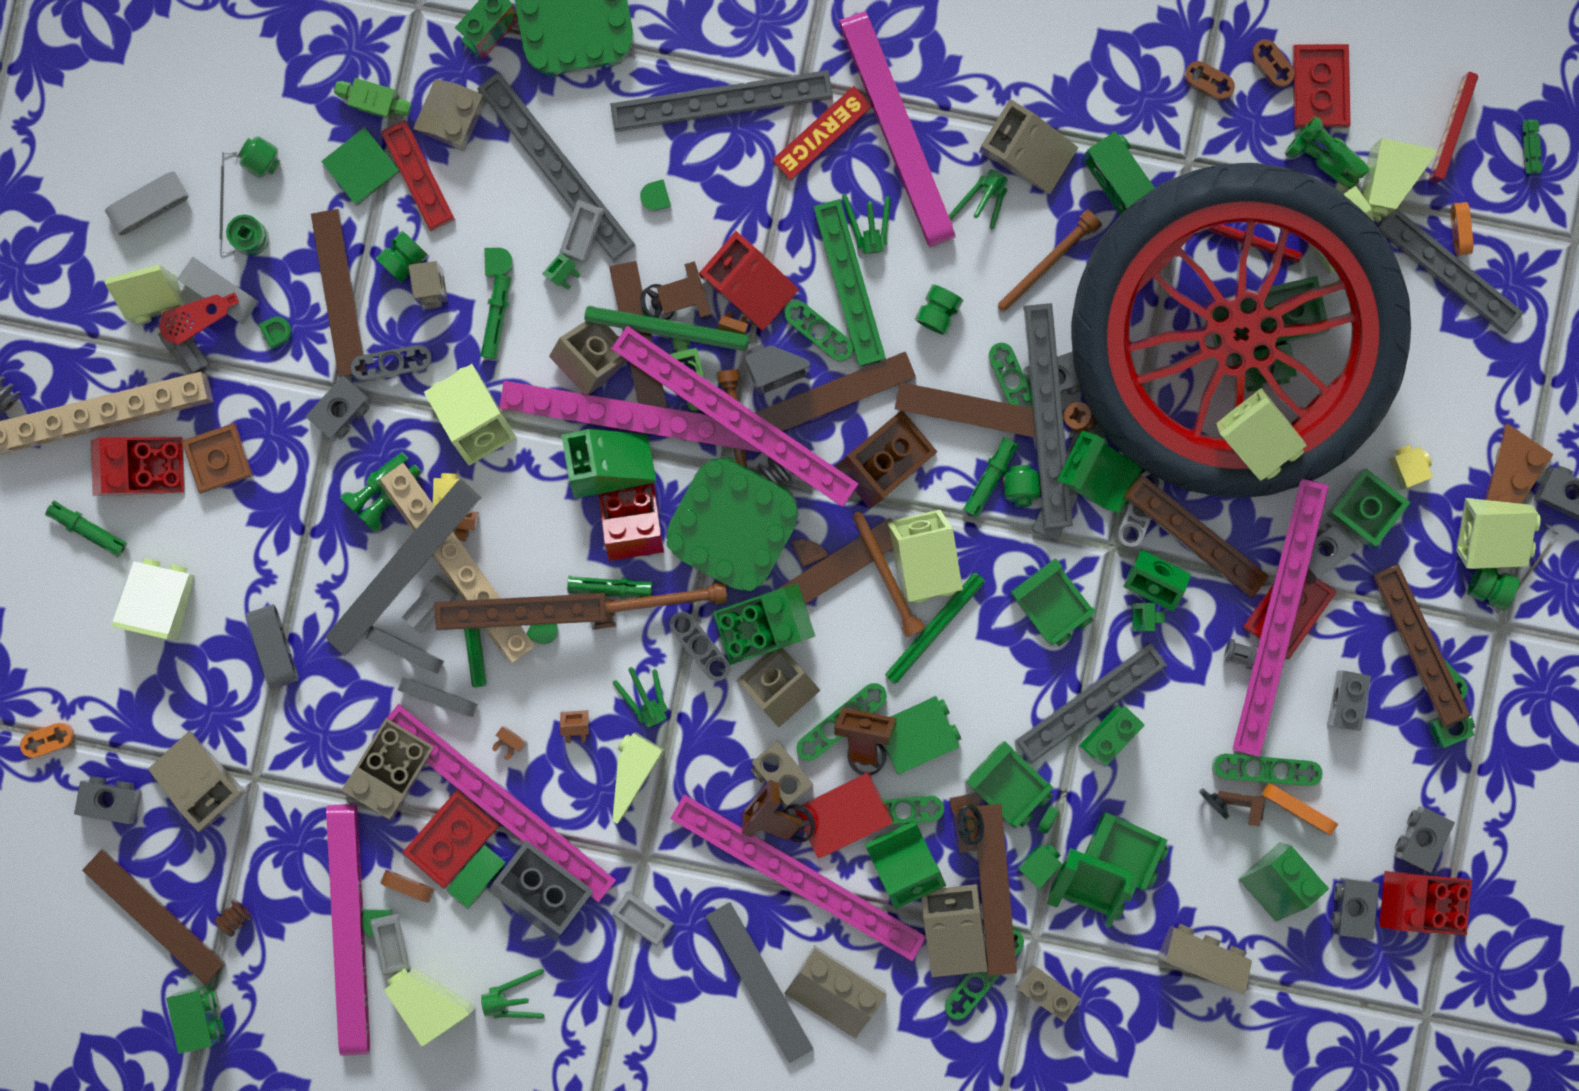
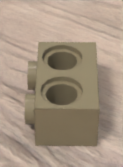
[409,261,448,309]
[751,740,813,806]
[1016,964,1081,1022]

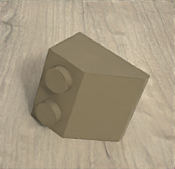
[413,79,486,151]
[549,321,627,396]
[737,648,821,727]

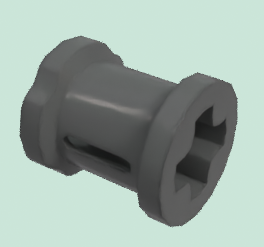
[1223,638,1258,670]

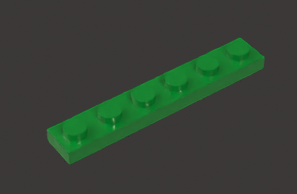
[813,199,886,367]

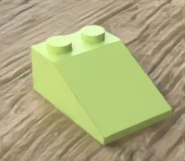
[104,265,184,325]
[613,732,664,824]

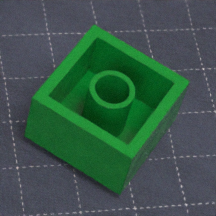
[1326,468,1410,548]
[166,985,225,1054]

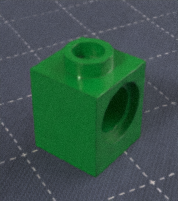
[1427,713,1475,748]
[1017,843,1062,889]

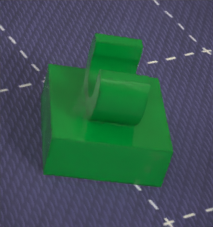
[542,253,580,289]
[1132,603,1165,632]

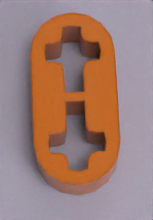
[1450,202,1473,255]
[20,723,75,758]

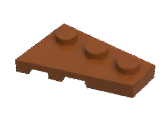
[1485,423,1554,504]

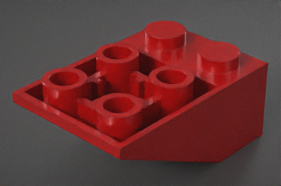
[699,231,799,331]
[91,437,184,496]
[599,483,664,561]
[1379,871,1472,935]

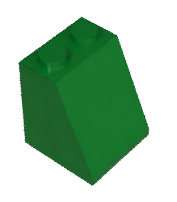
[1238,842,1329,921]

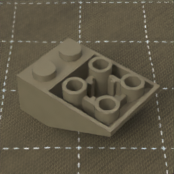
[979,99,1079,195]
[341,718,434,820]
[148,731,246,832]
[921,884,988,977]

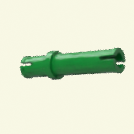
[480,274,512,360]
[962,437,1019,518]
[45,500,127,558]
[567,575,652,600]

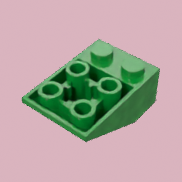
[562,429,657,499]
[713,583,816,665]

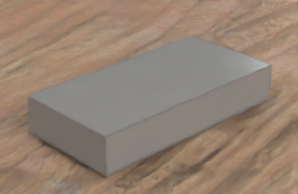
[559,200,605,262]
[612,891,673,946]
[371,914,410,975]

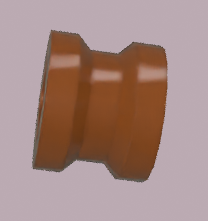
[1064,402,1096,434]

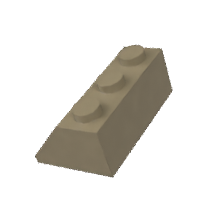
[1157,923,1252,995]
[784,945,886,1038]

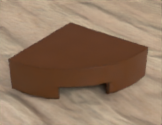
[792,539,828,567]

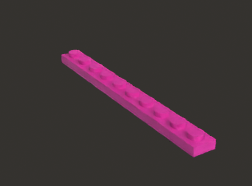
[611,326,859,507]
[499,381,778,453]
[1232,479,1330,757]
[381,704,617,902]
[670,794,926,961]

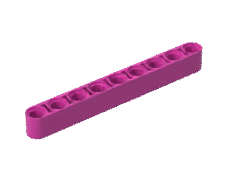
[839,10,956,248]
[326,803,370,1056]

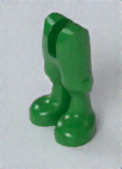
[1285,116,1370,189]
[340,452,422,534]

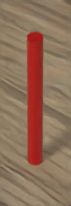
[1205,224,1302,263]

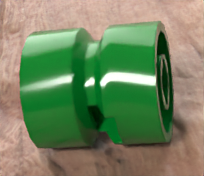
[226,214,269,256]
[375,231,428,284]
[914,284,964,336]
[1467,568,1520,611]

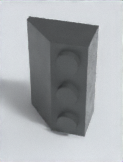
[745,344,811,396]
[489,840,593,942]

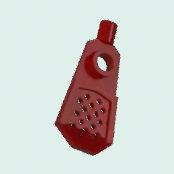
[159,292,239,345]

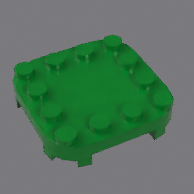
[515,0,634,77]
[666,457,799,591]

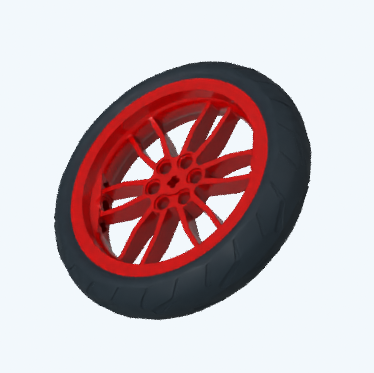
[1071,163,1411,498]

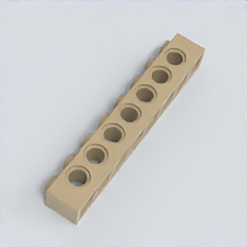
[0,372,214,455]
[378,463,535,664]

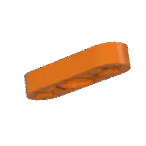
[1261,783,1339,836]

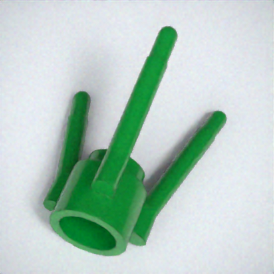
[948,169,1008,229]
[842,194,891,254]
[613,667,668,728]
[481,969,545,1019]

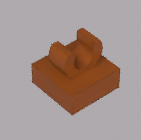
[717,311,748,334]
[455,511,479,541]
[560,710,589,743]
[492,726,527,760]

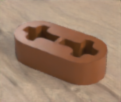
[1251,39,1294,89]
[1184,61,1235,101]
[380,870,435,903]

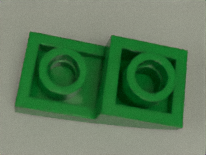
[447,845,506,910]

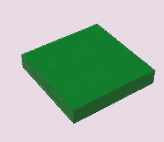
[321,127,400,206]

